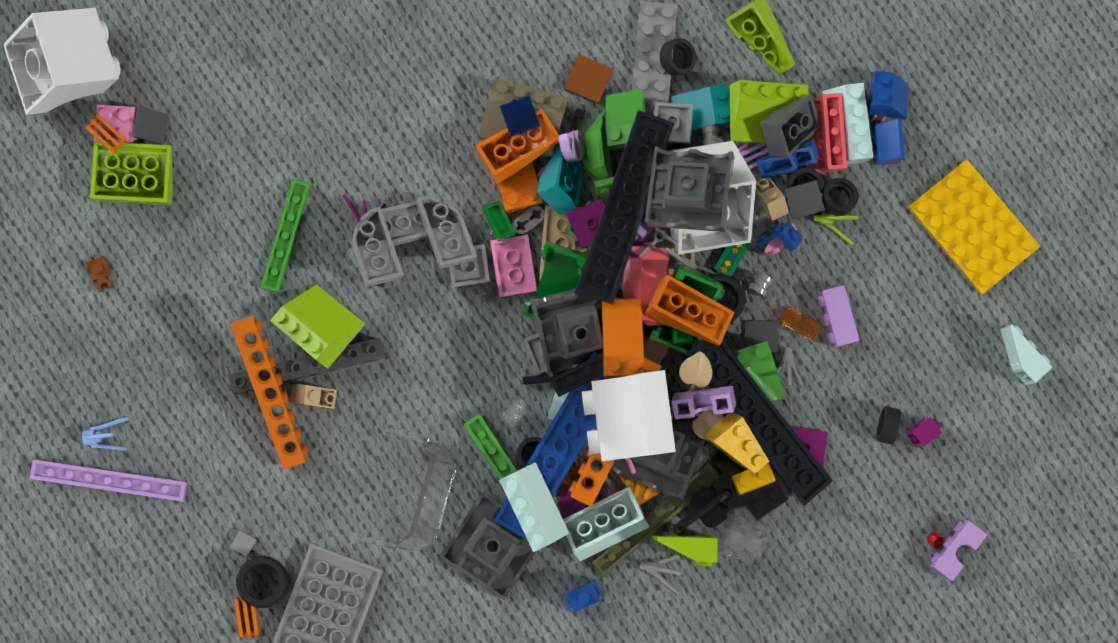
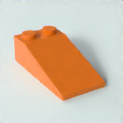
[475,109,559,185]
[498,162,543,214]
[644,274,734,346]
[602,299,644,378]

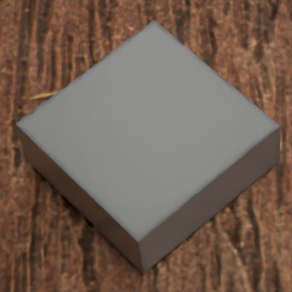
[230,530,257,557]

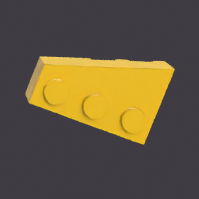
[702,413,769,474]

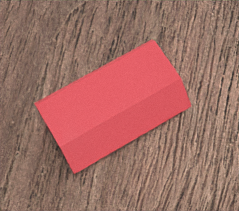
[805,93,847,173]
[622,246,670,326]

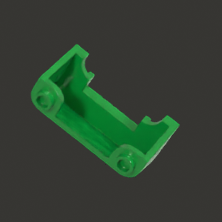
[523,242,588,330]
[649,263,725,353]

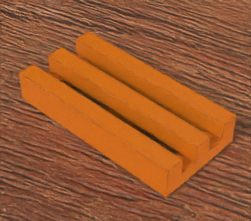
[85,114,127,154]
[234,595,260,638]

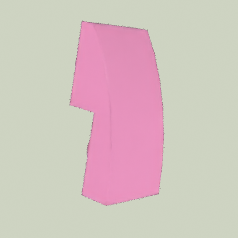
[762,223,797,256]

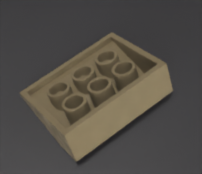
[479,78,568,158]

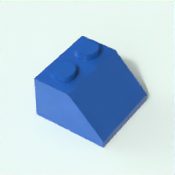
[868,71,909,120]
[870,119,905,165]

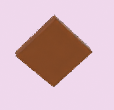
[564,54,613,104]

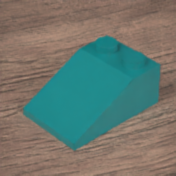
[670,84,730,132]
[537,144,584,215]

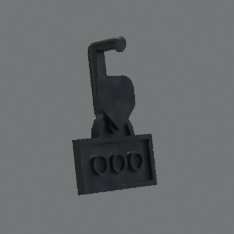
[674,451,788,536]

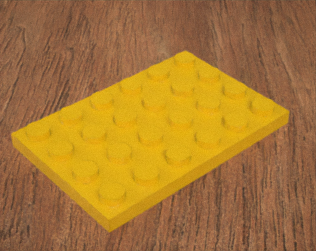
[908,159,1041,295]

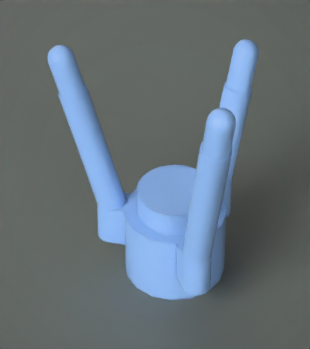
[82,417,129,451]

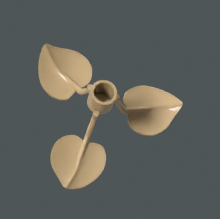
[670,351,724,440]

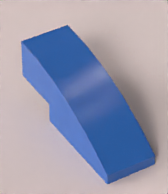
[756,139,820,178]

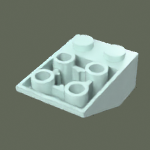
[1001,325,1052,385]

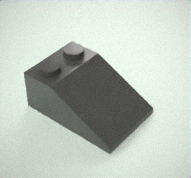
[760,95,821,158]

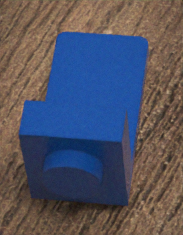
[755,222,803,252]

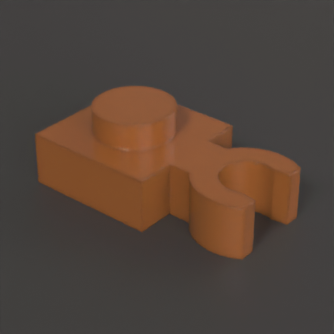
[86,256,113,293]

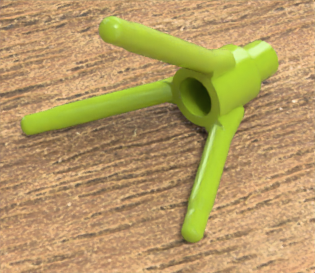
[814,213,858,245]

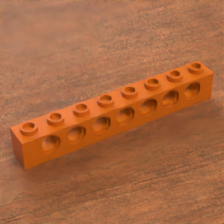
[230,314,308,470]
[569,358,661,507]

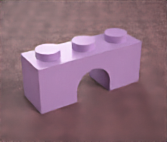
[672,386,736,419]
[930,520,987,581]

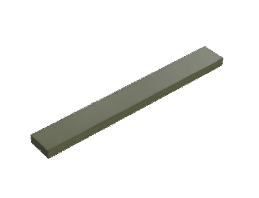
[591,462,720,577]

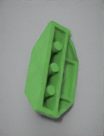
[583,112,613,181]

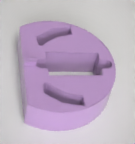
[559,129,584,162]

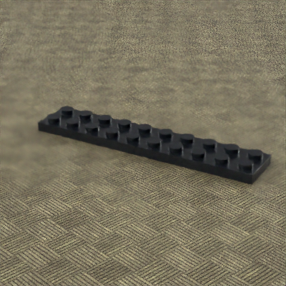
[575,110,674,305]
[684,340,833,506]

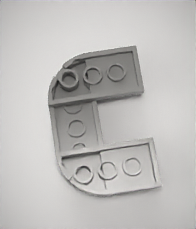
[352,197,477,287]

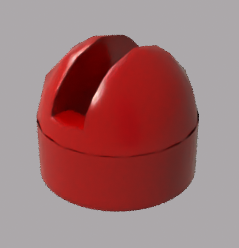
[927,532,944,549]

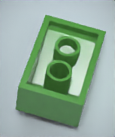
[605,89,646,151]
[732,341,785,401]

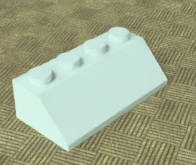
[822,83,873,164]
[499,462,569,552]
[563,486,650,561]

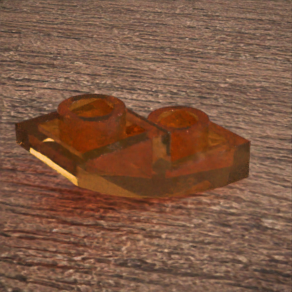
[778,305,823,342]

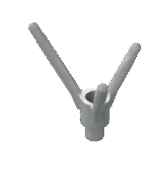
[636,227,679,260]
[665,241,697,269]
[776,347,803,388]
[640,554,682,595]

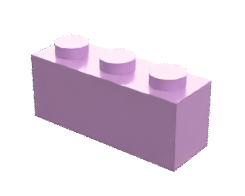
[818,285,860,348]

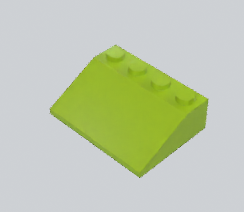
[730,80,809,144]
[90,141,173,206]
[270,285,365,369]
[652,535,718,566]

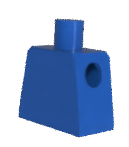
[562,579,603,612]

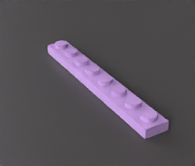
[29,460,188,502]

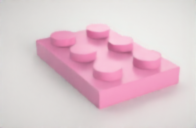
[490,235,537,298]

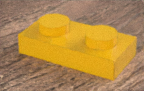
[732,463,776,495]

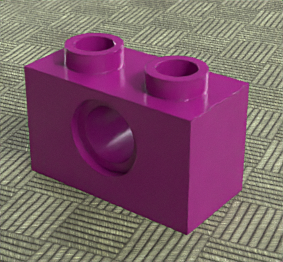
[905,417,942,448]

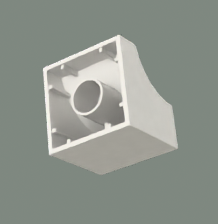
[3,8,120,115]
[670,141,756,255]
[582,370,676,461]

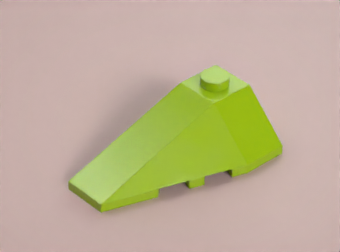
[725,0,795,74]

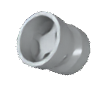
[700,125,722,146]
[748,271,774,297]

